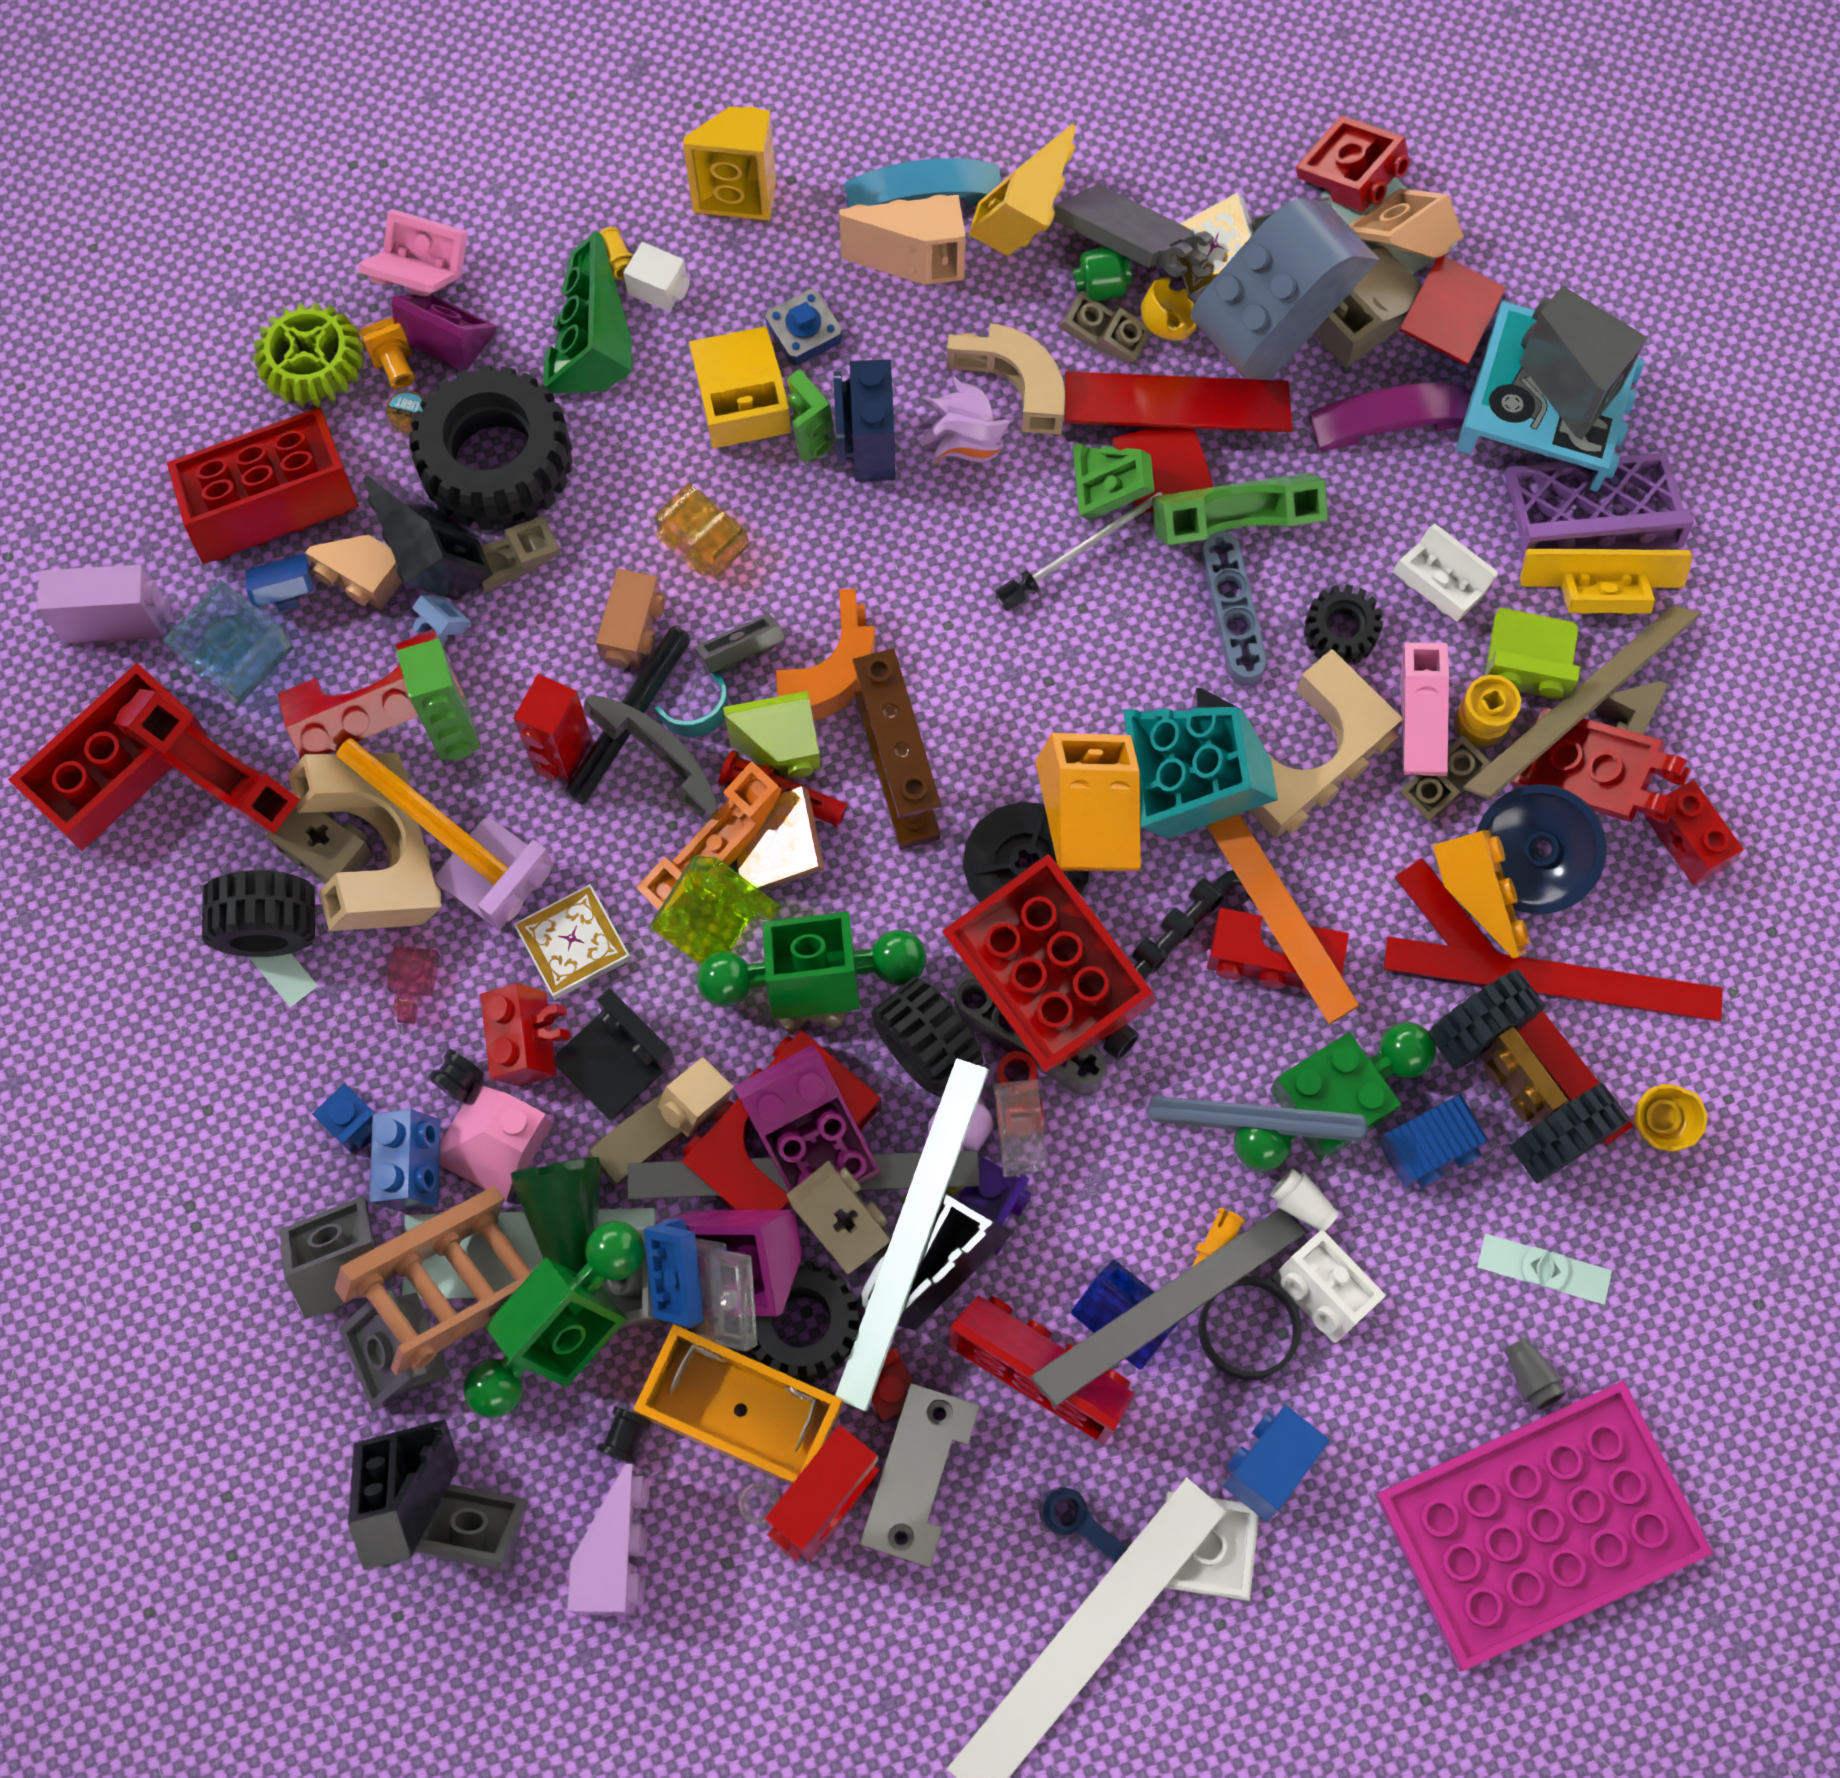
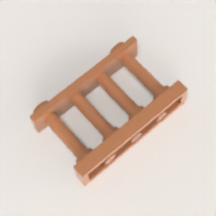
[334,1186,532,1375]

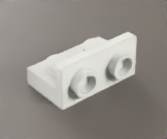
[1273,1229,1386,1343]

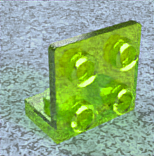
[649,855,781,966]

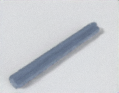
[1148,1096,1367,1142]

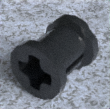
[596,1406,652,1465]

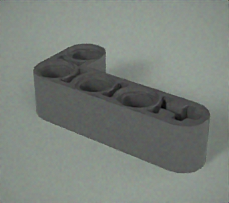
[954,969,1107,1095]

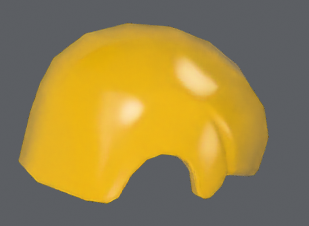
[1140,277,1197,341]
[1633,1084,1708,1152]

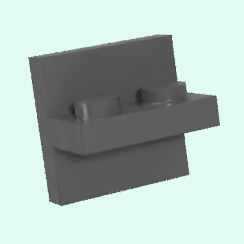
[339,1288,450,1411]

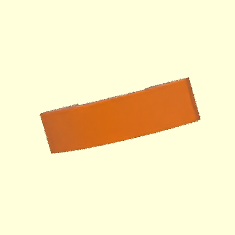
[636,761,782,916]

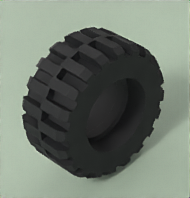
[409,366,573,530]

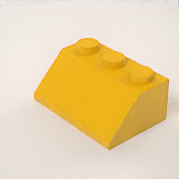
[683,106,776,221]

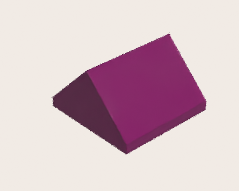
[391,294,497,371]

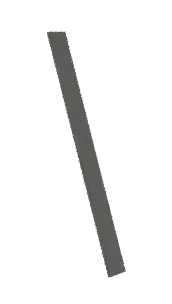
[628,1150,980,1200]
[1030,1208,1306,1407]

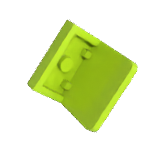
[1484,608,1581,701]

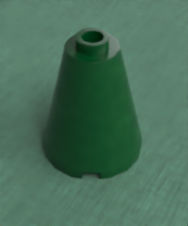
[510,1157,601,1273]

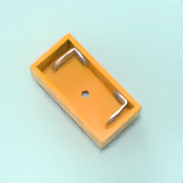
[633,1324,843,1485]

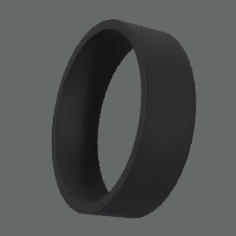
[1198,1276,1302,1380]

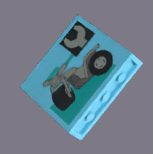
[1455,301,1645,492]

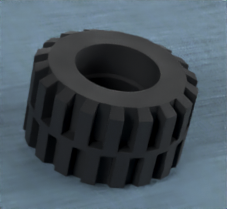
[202,870,315,957]
[871,977,983,1098]
[743,1261,859,1383]

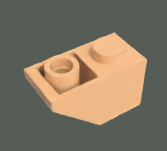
[305,534,403,610]

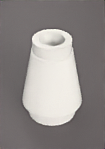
[1270,1168,1339,1231]

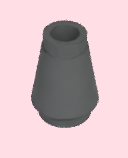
[1504,1338,1566,1411]

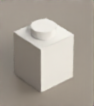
[623,242,690,312]

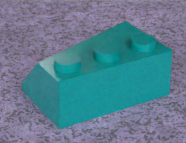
[1123,707,1278,839]

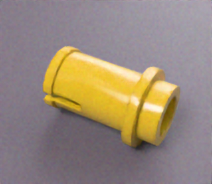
[599,227,634,280]

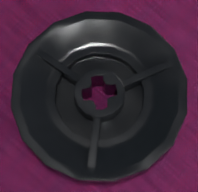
[963,801,1090,903]

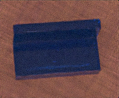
[1071,1258,1180,1370]

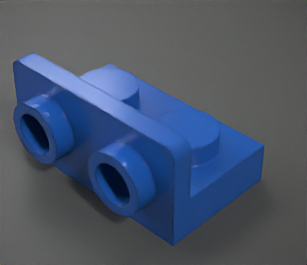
[644,1218,704,1327]

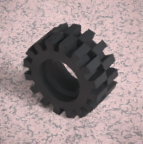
[1303,584,1383,665]

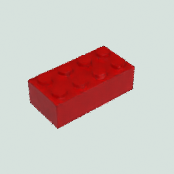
[8,663,208,851]

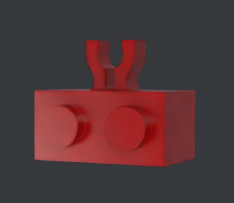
[480,983,570,1086]

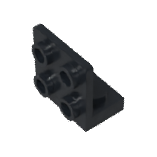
[554,988,675,1120]

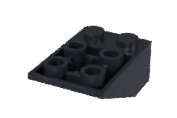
[363,476,493,600]

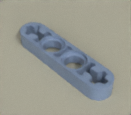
[1201,532,1267,685]

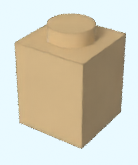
[657,1057,734,1137]

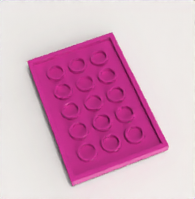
[1375,1380,1714,1672]

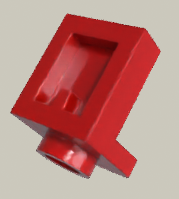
[871,1348,914,1424]

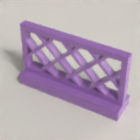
[1505,452,1694,562]

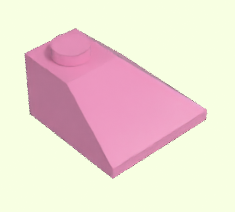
[439,1084,553,1202]

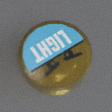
[386,391,423,433]

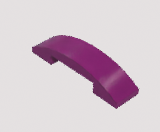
[1309,383,1470,451]

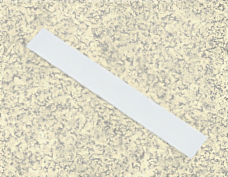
[947,1477,1226,1778]

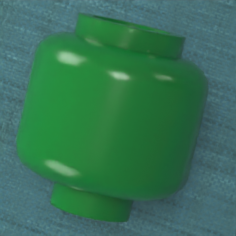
[1073,247,1133,302]

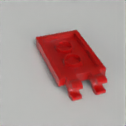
[1510,707,1691,823]

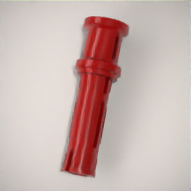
[718,750,848,828]

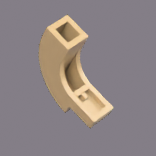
[947,323,1065,435]

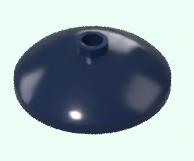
[1476,784,1607,914]

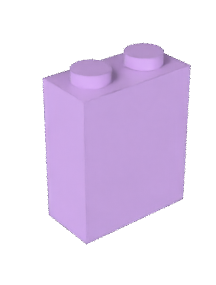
[37,564,171,644]

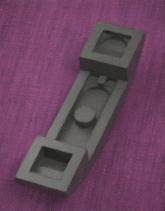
[583,694,718,823]

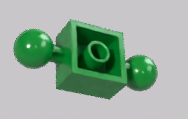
[696,911,927,1020]
[1234,1022,1436,1171]
[463,1221,645,1419]

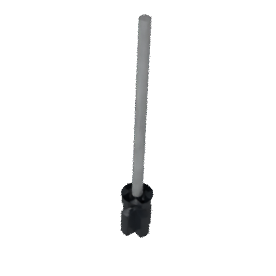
[995,492,1162,611]

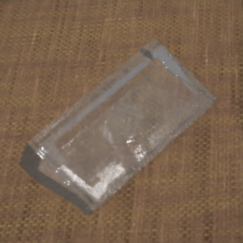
[993,1079,1047,1178]

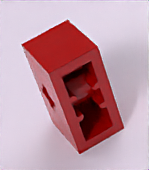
[1645,779,1744,886]

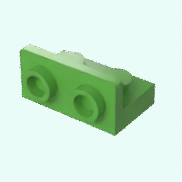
[787,369,836,463]

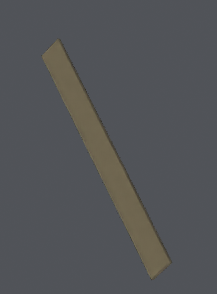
[1463,605,1701,799]

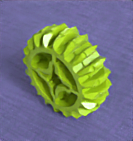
[253,301,364,408]

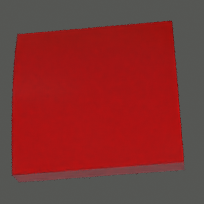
[1111,427,1214,515]

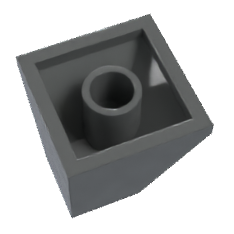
[279,1195,375,1319]

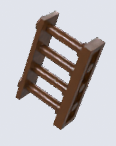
[853,648,941,850]

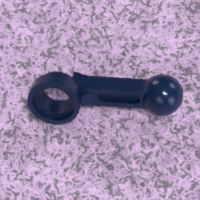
[1039,1487,1128,1565]

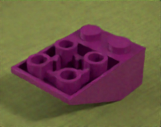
[733,1045,881,1192]

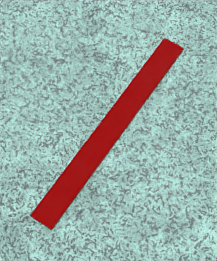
[1395,858,1634,1146]
[1384,936,1723,1021]

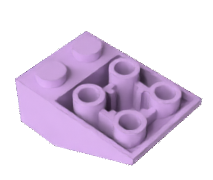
[567,1464,649,1616]

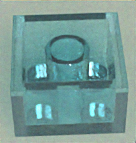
[163,580,294,708]

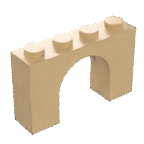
[1248,649,1403,839]
[288,753,442,931]

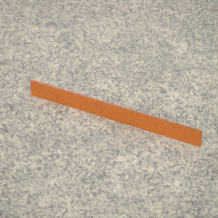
[1206,814,1360,1025]

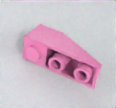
[1400,642,1449,776]

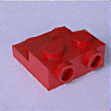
[1295,115,1410,213]

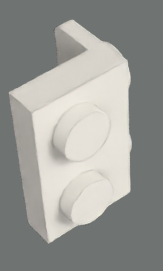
[1392,524,1498,622]

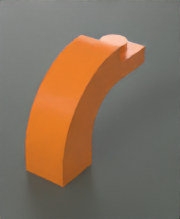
[776,588,875,721]

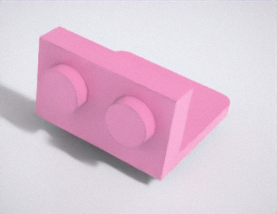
[358,210,468,296]

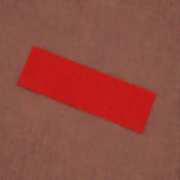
[1064,371,1293,433]

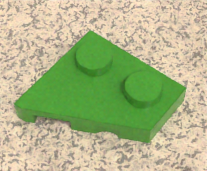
[1073,444,1155,521]

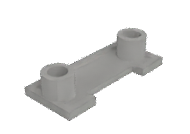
[860,1383,980,1568]

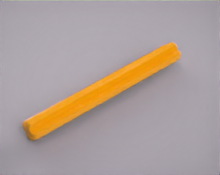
[336,738,508,885]

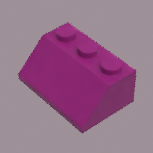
[664,1210,802,1316]

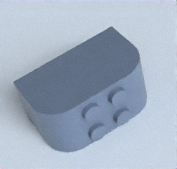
[1191,198,1380,380]

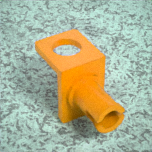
[359,316,415,389]

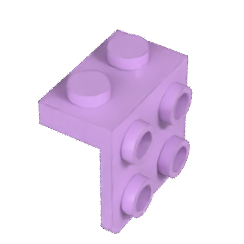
[435,818,554,931]

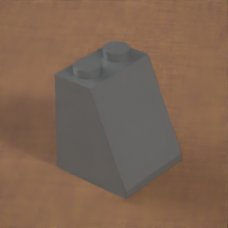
[1520,286,1648,440]

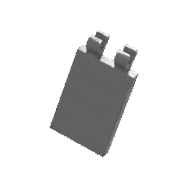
[1053,184,1214,277]

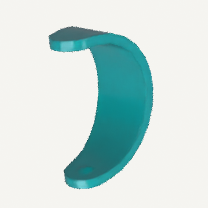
[654,672,728,737]

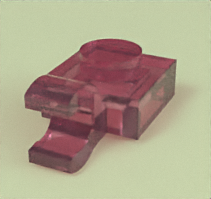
[387,946,440,1024]

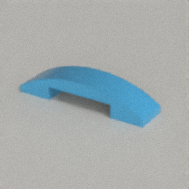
[845,158,1001,208]

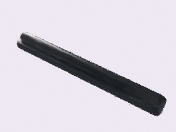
[565,626,690,805]

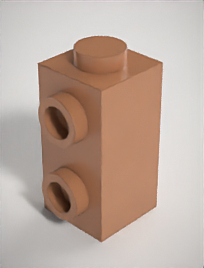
[596,568,666,669]

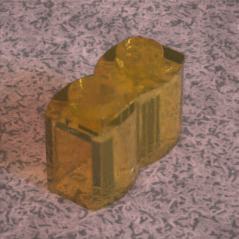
[654,483,750,579]

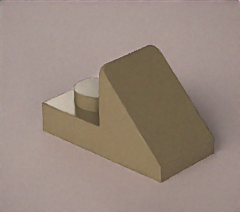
[1595,681,1668,734]

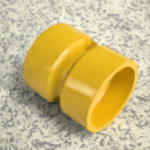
[1454,674,1521,748]

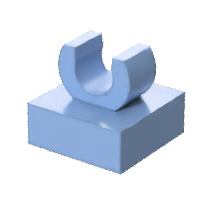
[412,595,471,645]

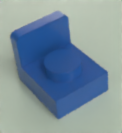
[312,1083,376,1154]

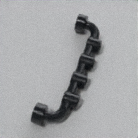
[1103,870,1254,1061]

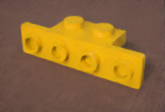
[1520,549,1693,615]

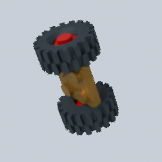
[1428,969,1631,1184]

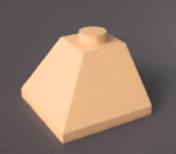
[1348,188,1464,259]

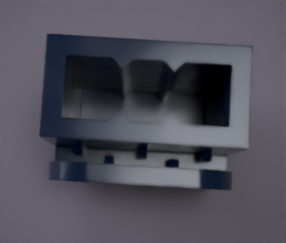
[833,359,895,482]

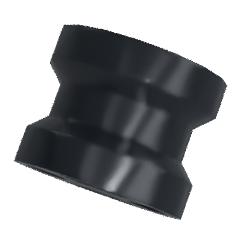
[427,1049,484,1103]

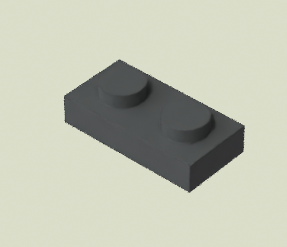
[694,613,785,674]

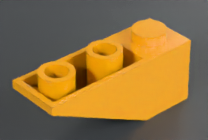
[1432,830,1530,958]

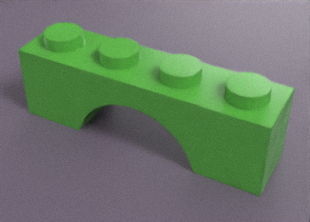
[1152,472,1328,545]
[396,638,481,760]

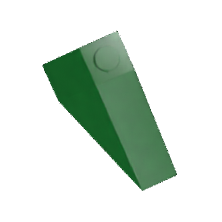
[543,230,633,394]

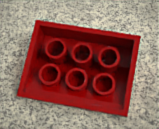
[167,407,359,565]
[942,854,1156,1073]
[949,1295,1136,1446]

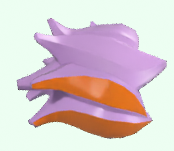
[917,376,1010,465]

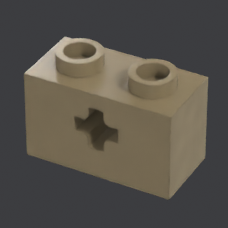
[265,806,373,884]
[786,1161,891,1275]

